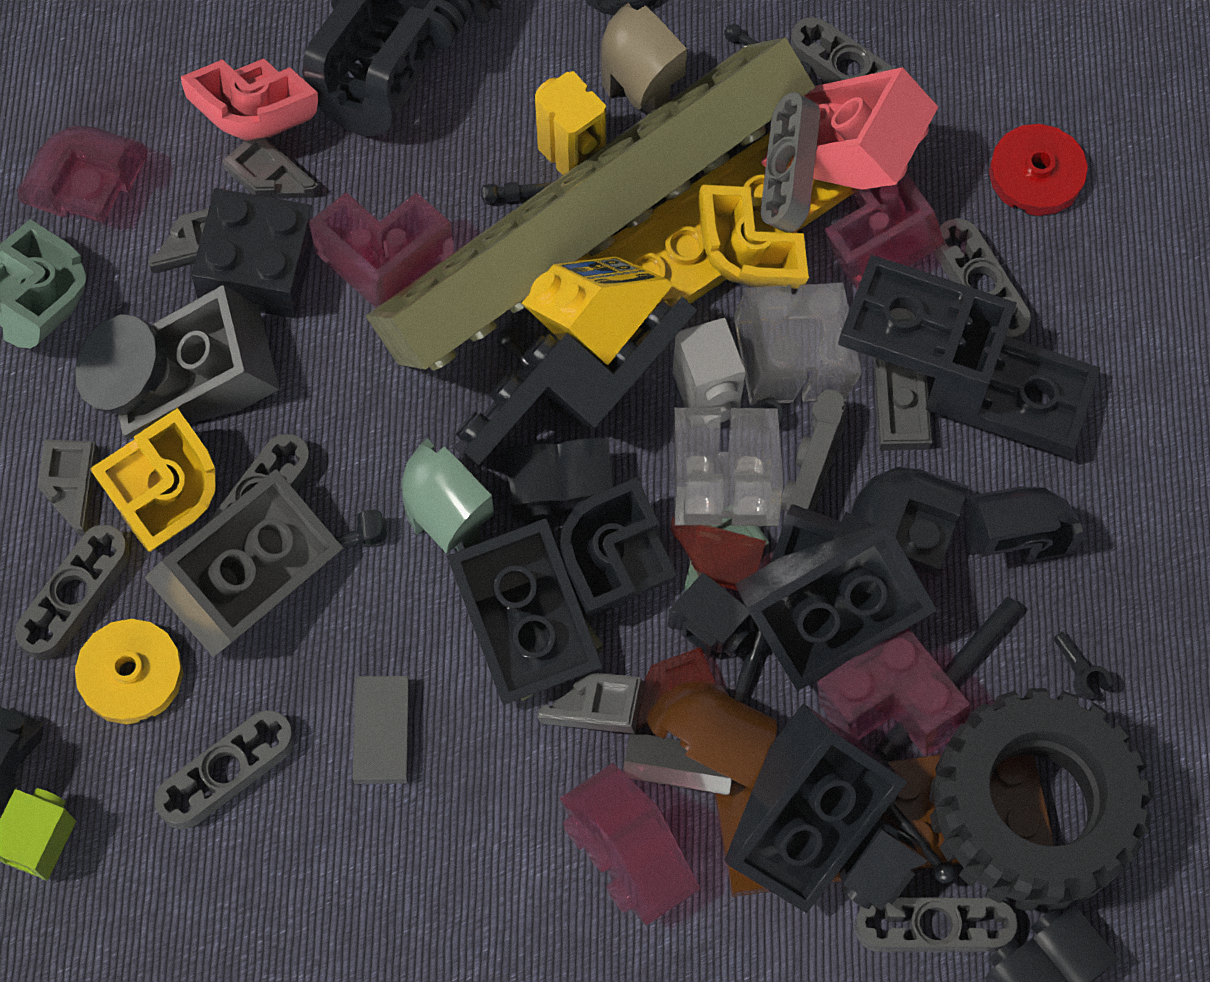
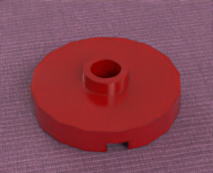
[989,124,1088,216]

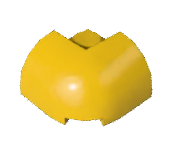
[698,185,809,288]
[90,408,216,552]

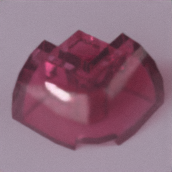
[17,125,148,223]

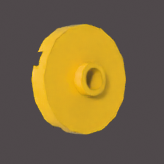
[75,619,184,725]

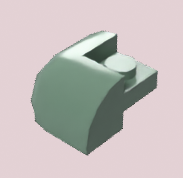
[0,219,86,349]
[401,438,494,554]

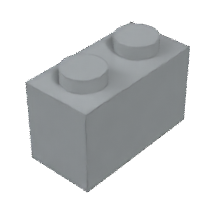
[672,317,746,425]

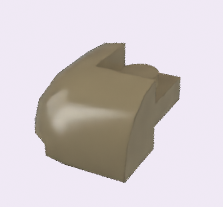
[601,3,687,114]

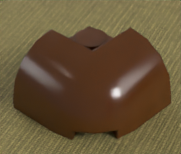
[646,680,777,790]

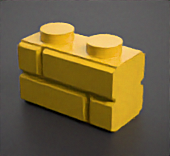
[535,71,606,175]

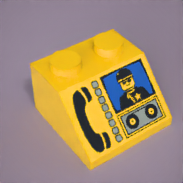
[521,256,673,365]

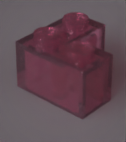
[824,173,945,290]
[309,192,454,308]
[817,628,970,757]
[559,763,701,926]

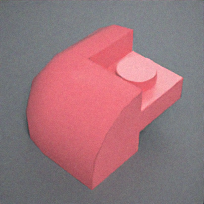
[181,58,318,141]

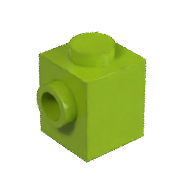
[0,788,76,881]

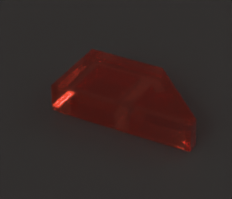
[670,517,766,590]
[636,647,716,730]

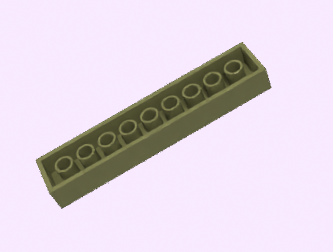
[365,37,815,371]

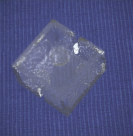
[734,283,862,405]
[672,408,783,526]

